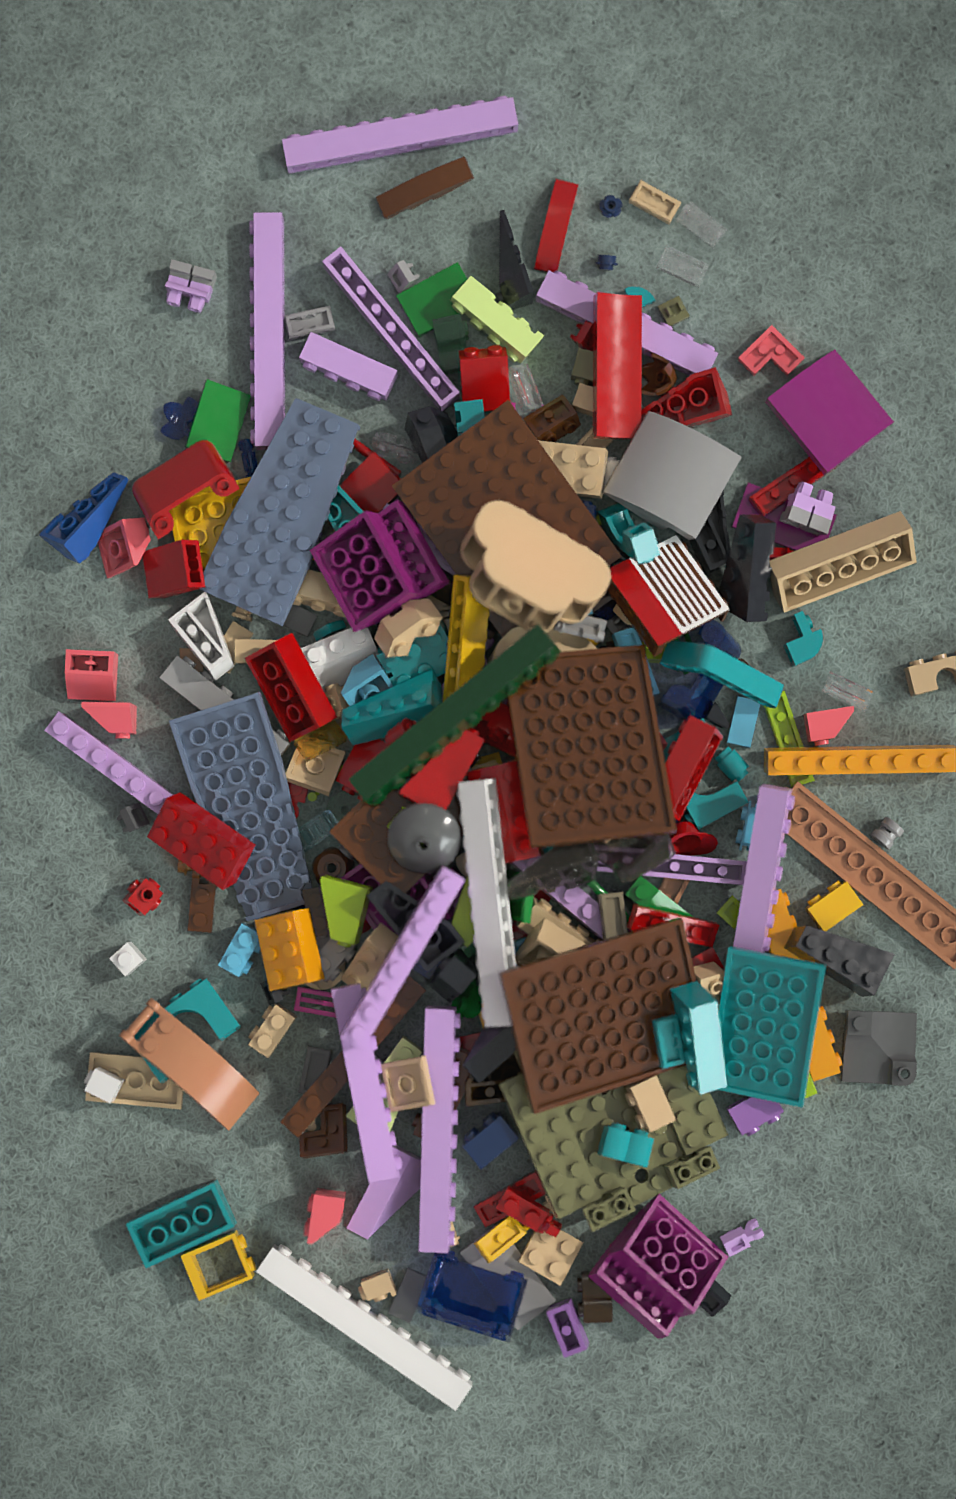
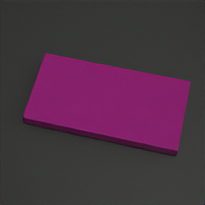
[731,483,837,551]

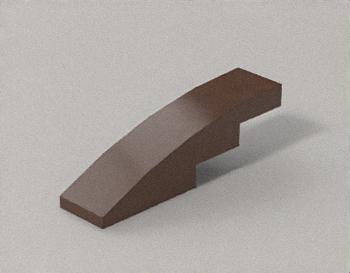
[376,157,474,219]

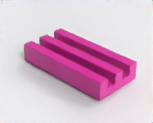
[294,986,336,1018]

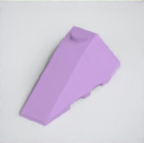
[347,1145,421,1239]

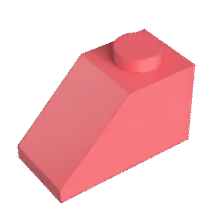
[803,706,854,746]

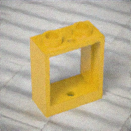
[181,1230,256,1301]

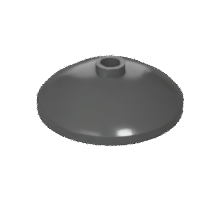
[387,803,461,874]

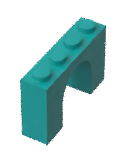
[663,718,749,829]
[133,978,241,1084]

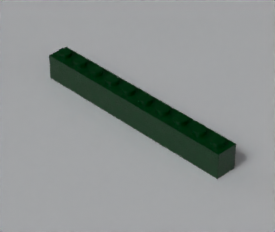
[348,624,561,806]

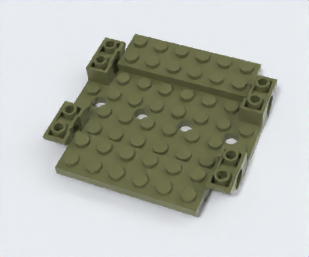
[498,1049,728,1232]

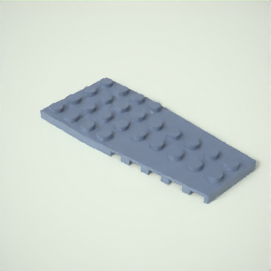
[199,398,360,626]
[169,692,312,921]

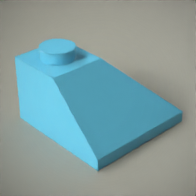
[341,654,394,706]

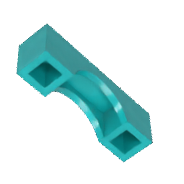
[598,503,661,564]

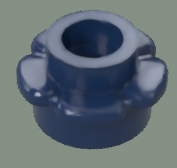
[599,195,622,218]
[595,255,618,270]

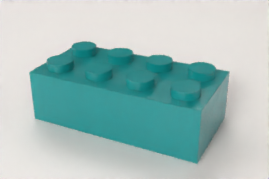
[126,1179,237,1268]

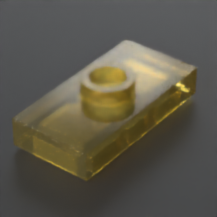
[294,720,347,762]

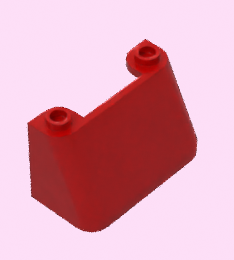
[132,440,240,539]

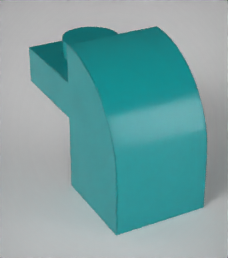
[783,611,823,667]

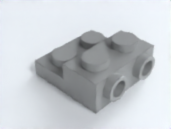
[316,934,357,983]

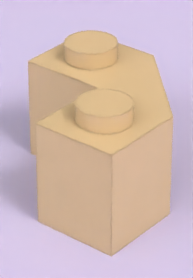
[374,599,442,658]

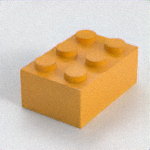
[254,908,325,991]

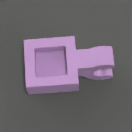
[720,1219,764,1257]

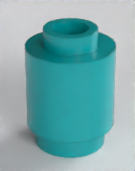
[714,746,749,782]

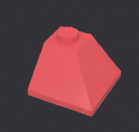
[98,517,151,578]
[81,702,137,739]

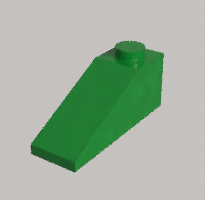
[624,875,693,917]

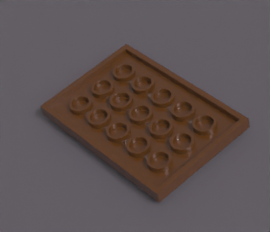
[329,758,473,893]

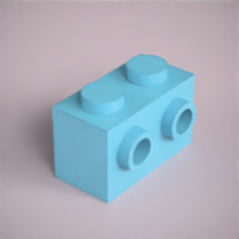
[218,923,261,977]

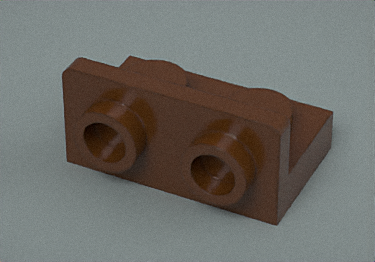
[523,394,581,442]

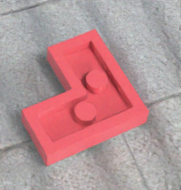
[737,325,805,376]

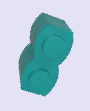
[597,1123,654,1167]

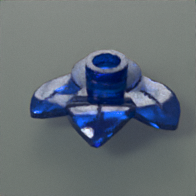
[160,397,198,440]

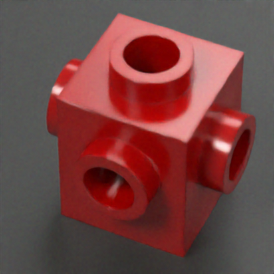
[122,878,164,916]

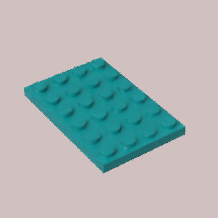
[717,946,826,1108]

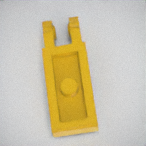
[474,1216,530,1263]

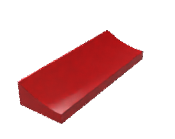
[593,292,642,439]

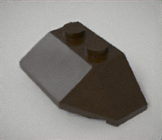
[465,1053,521,1106]

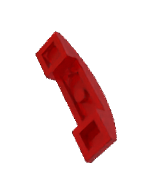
[534,179,579,272]

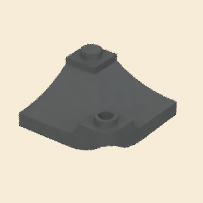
[841,1010,917,1086]

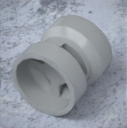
[870,816,904,850]

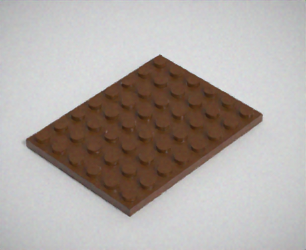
[392,400,622,638]
[507,645,677,848]
[498,917,697,1114]

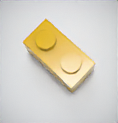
[805,880,863,932]

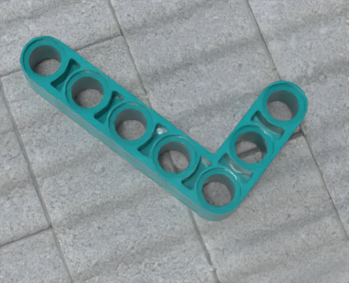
[660,641,784,708]

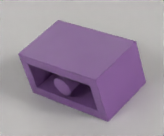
[726,1096,784,1136]
[546,1298,589,1358]

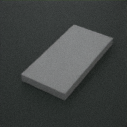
[460,1222,556,1330]

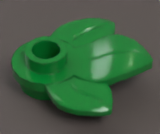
[451,978,482,1019]

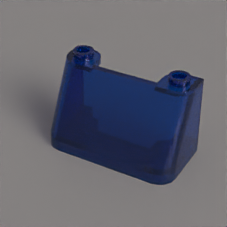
[658,620,741,720]
[417,1250,528,1342]

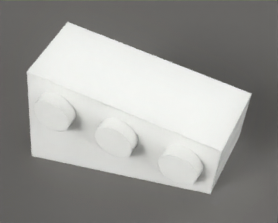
[168,592,234,680]

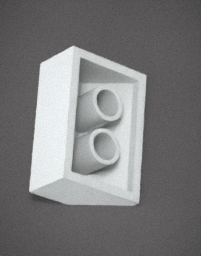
[301,627,384,693]

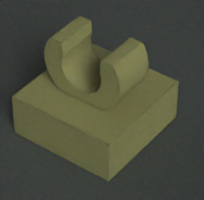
[658,296,690,327]

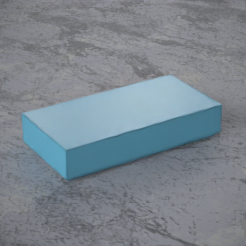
[726,696,760,748]

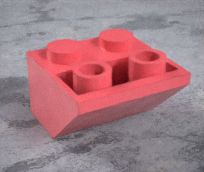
[65,649,118,702]
[304,1188,346,1244]

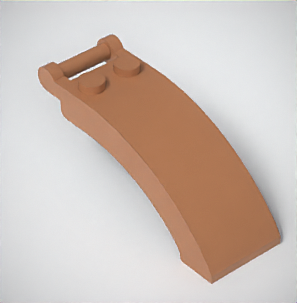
[119,998,260,1131]

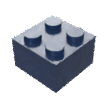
[463,1111,519,1170]

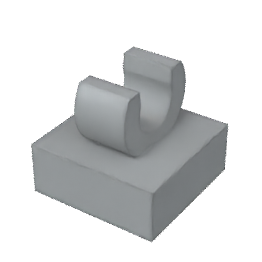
[387,260,419,293]

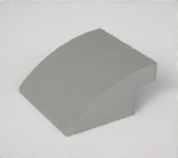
[602,411,742,540]

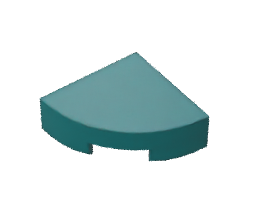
[624,287,655,308]
[313,620,346,641]

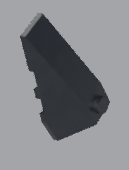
[404,406,458,463]
[367,881,465,972]

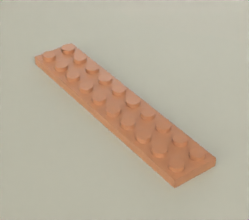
[786,781,956,969]

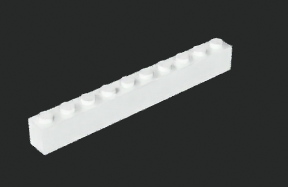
[457,779,516,1027]
[256,1244,472,1411]

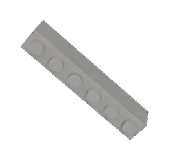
[159,655,291,757]

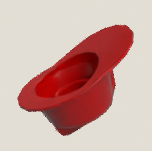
[663,821,718,856]

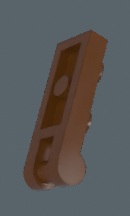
[188,869,216,933]

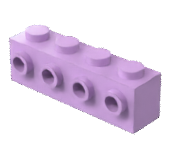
[299,332,398,401]

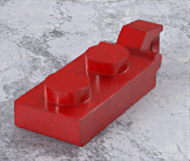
[495,1186,562,1238]

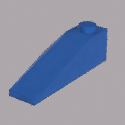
[39,472,129,564]

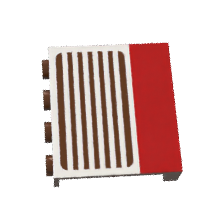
[607,535,730,657]

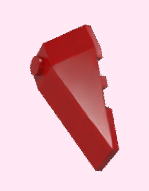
[641,367,732,427]

